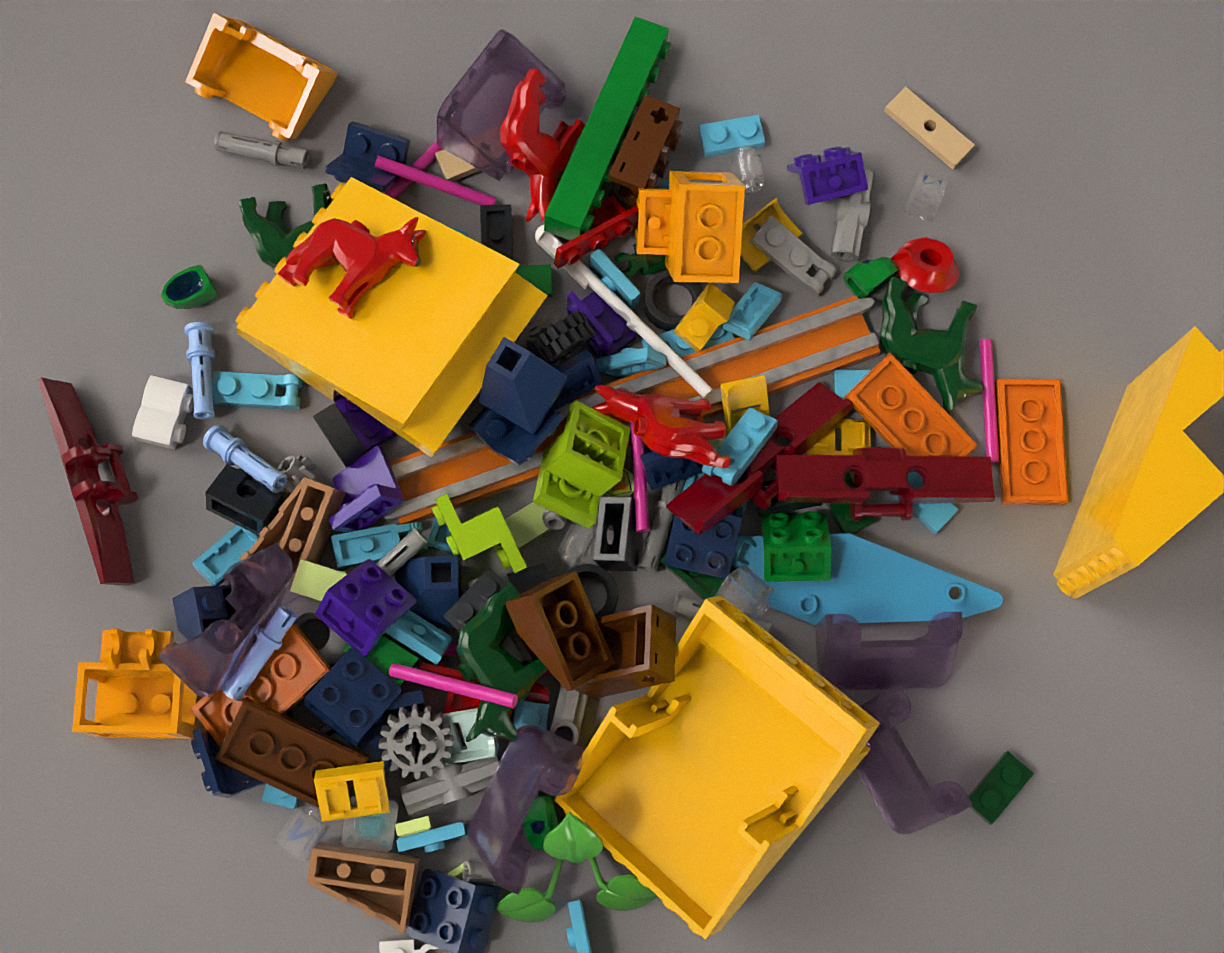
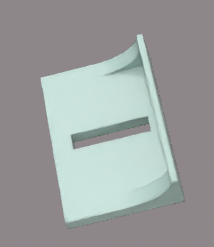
[424,708,499,767]

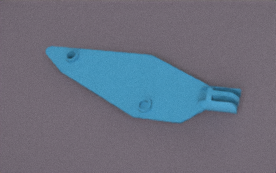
[731,533,1003,625]

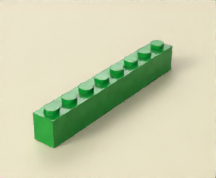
[544,16,671,240]

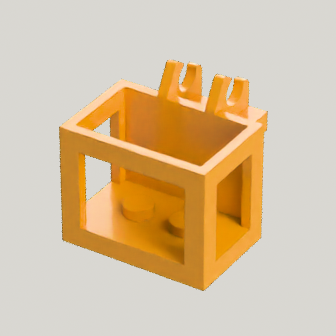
[635,171,745,283]
[72,628,202,739]

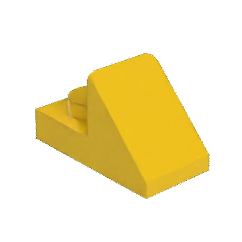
[673,283,735,352]

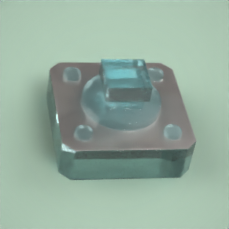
[341,794,399,852]

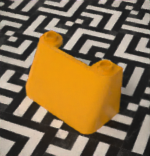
[185,13,338,142]

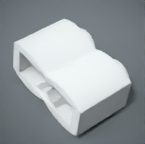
[132,375,194,450]

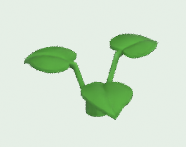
[497,812,657,922]

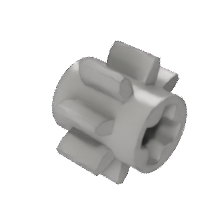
[277,455,317,493]

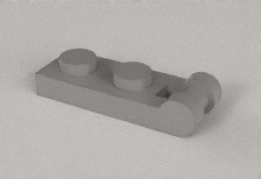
[749,216,837,296]

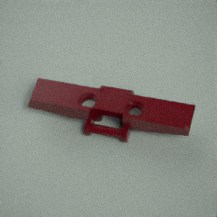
[37,377,139,586]
[666,382,853,536]
[776,448,995,521]

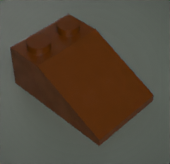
[505,571,615,692]

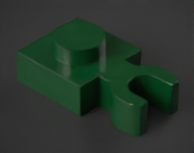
[614,244,667,278]

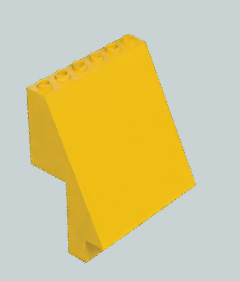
[235,177,548,458]
[1053,326,1224,599]
[554,595,880,940]

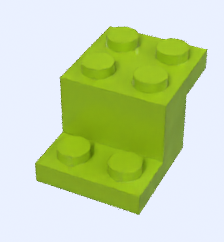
[533,400,631,529]
[431,493,527,573]

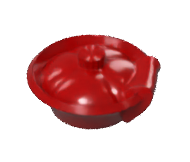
[891,237,959,293]

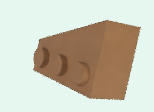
[239,477,346,580]
[307,842,420,933]

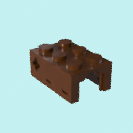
[608,94,683,209]
[574,604,677,699]

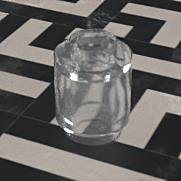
[731,146,765,195]
[557,523,597,567]

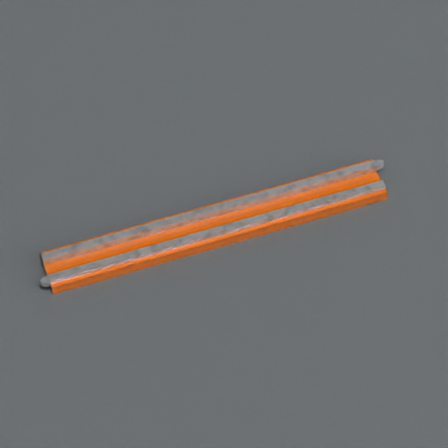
[383,295,881,525]

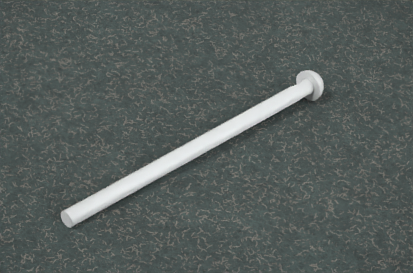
[535,224,713,399]

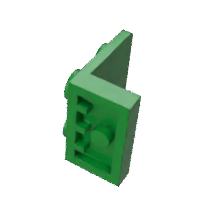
[762,511,831,582]

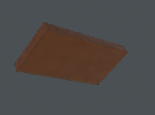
[214,697,369,808]

